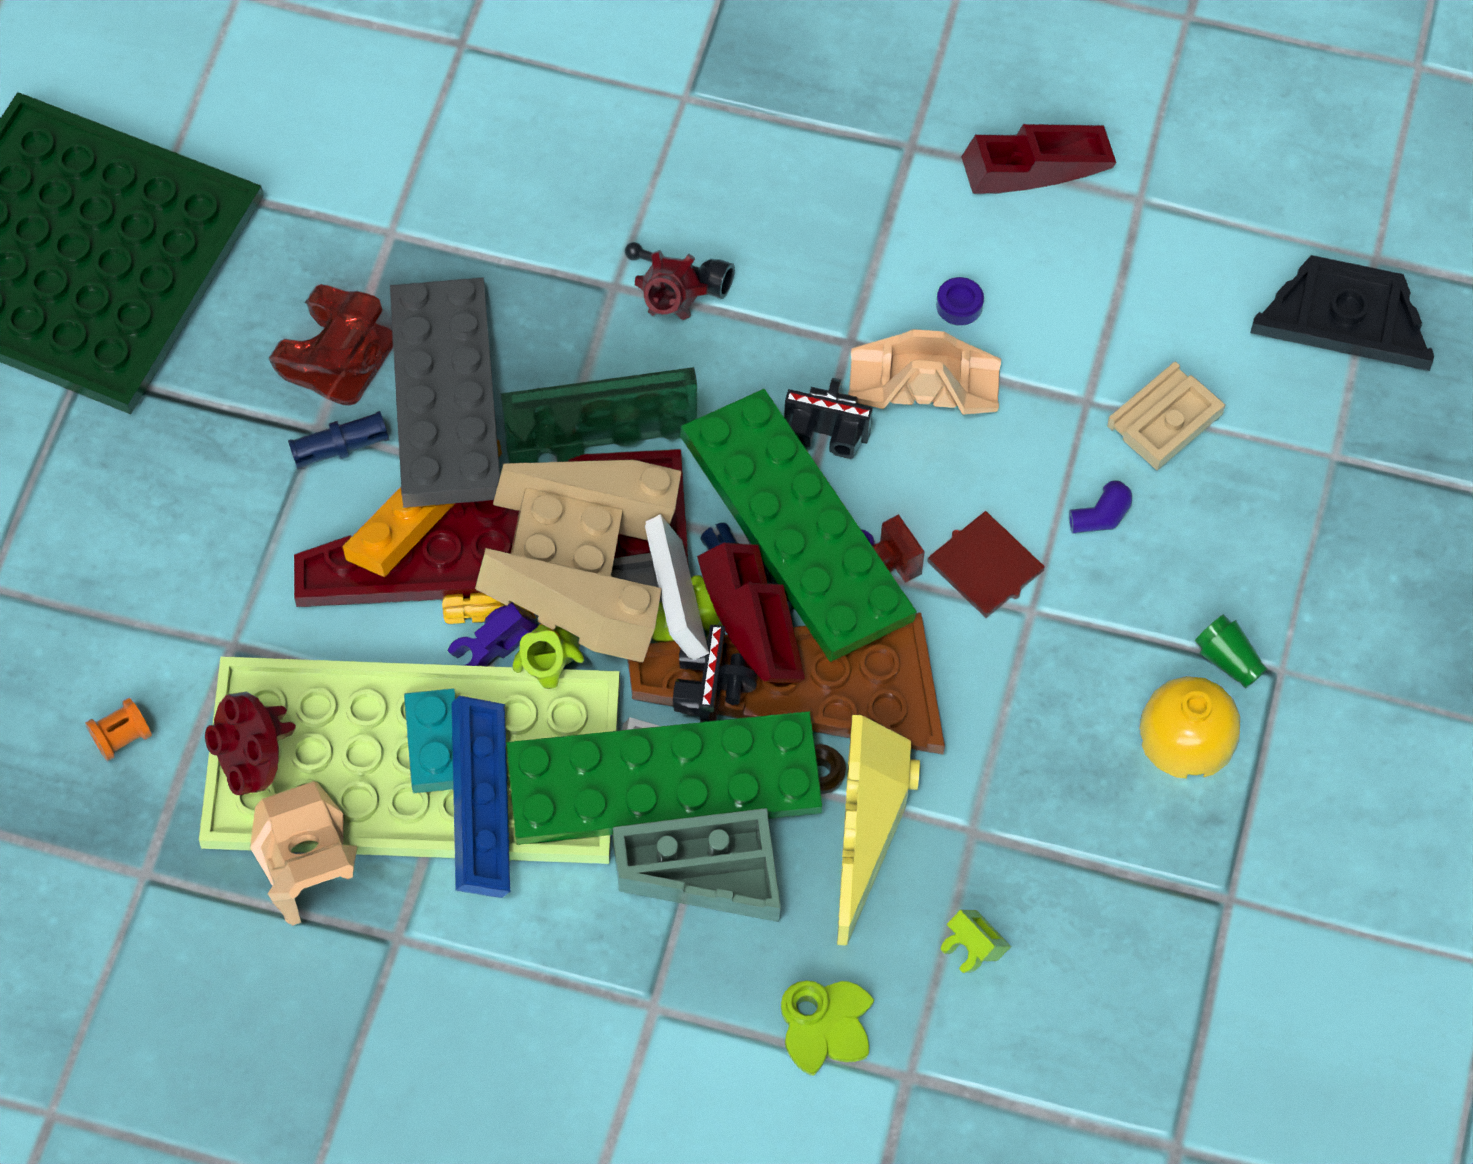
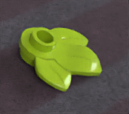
[781,981,874,1076]

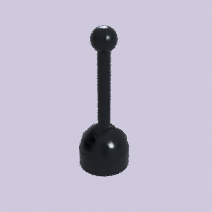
[624,242,735,299]

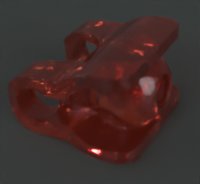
[269,284,393,406]

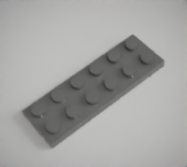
[390,277,500,508]

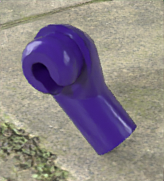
[1069,480,1132,534]

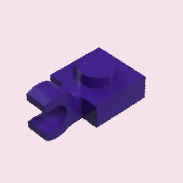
[448,602,539,666]

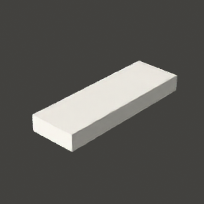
[645,514,709,661]

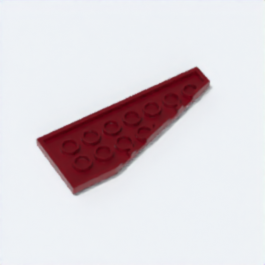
[294,449,689,607]

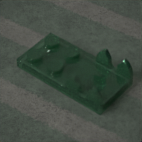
[501,367,697,463]

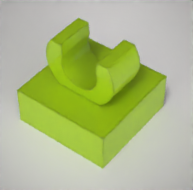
[940,909,1012,973]

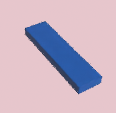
[452,696,510,898]

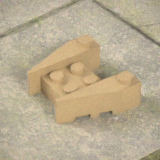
[475,460,681,663]

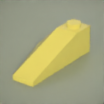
[837,715,920,945]

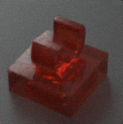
[872,514,925,583]

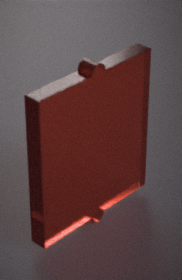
[927,511,1045,618]

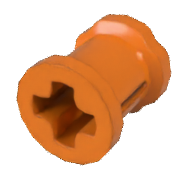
[85,697,152,762]

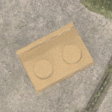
[1107,361,1225,470]

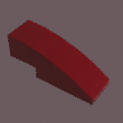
[961,124,1117,194]
[697,542,805,683]

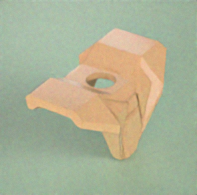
[848,329,1001,415]
[250,781,357,926]

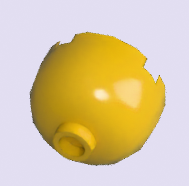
[1139,676,1240,779]

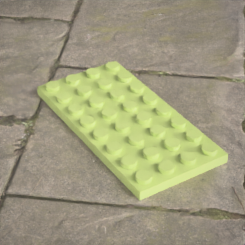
[199,656,620,864]

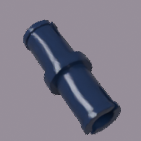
[288,411,389,470]

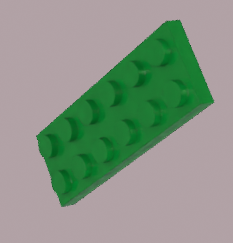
[680,389,917,662]
[506,711,822,845]

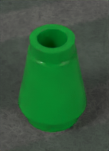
[1195,614,1267,689]

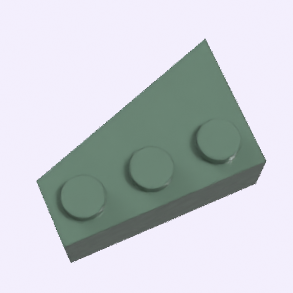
[613,808,781,922]

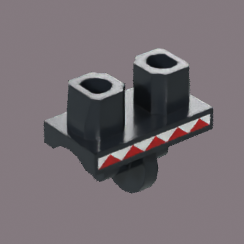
[784,378,873,459]
[673,625,758,722]

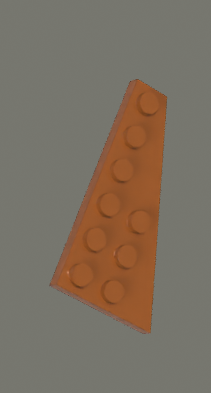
[627,613,945,755]

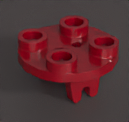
[205,691,296,795]

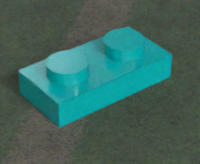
[404,688,456,794]

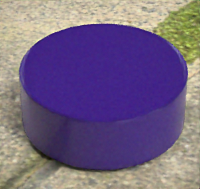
[936,277,984,326]

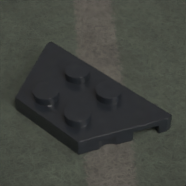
[1250,255,1434,371]

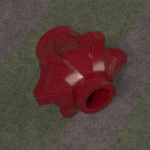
[634,250,708,321]

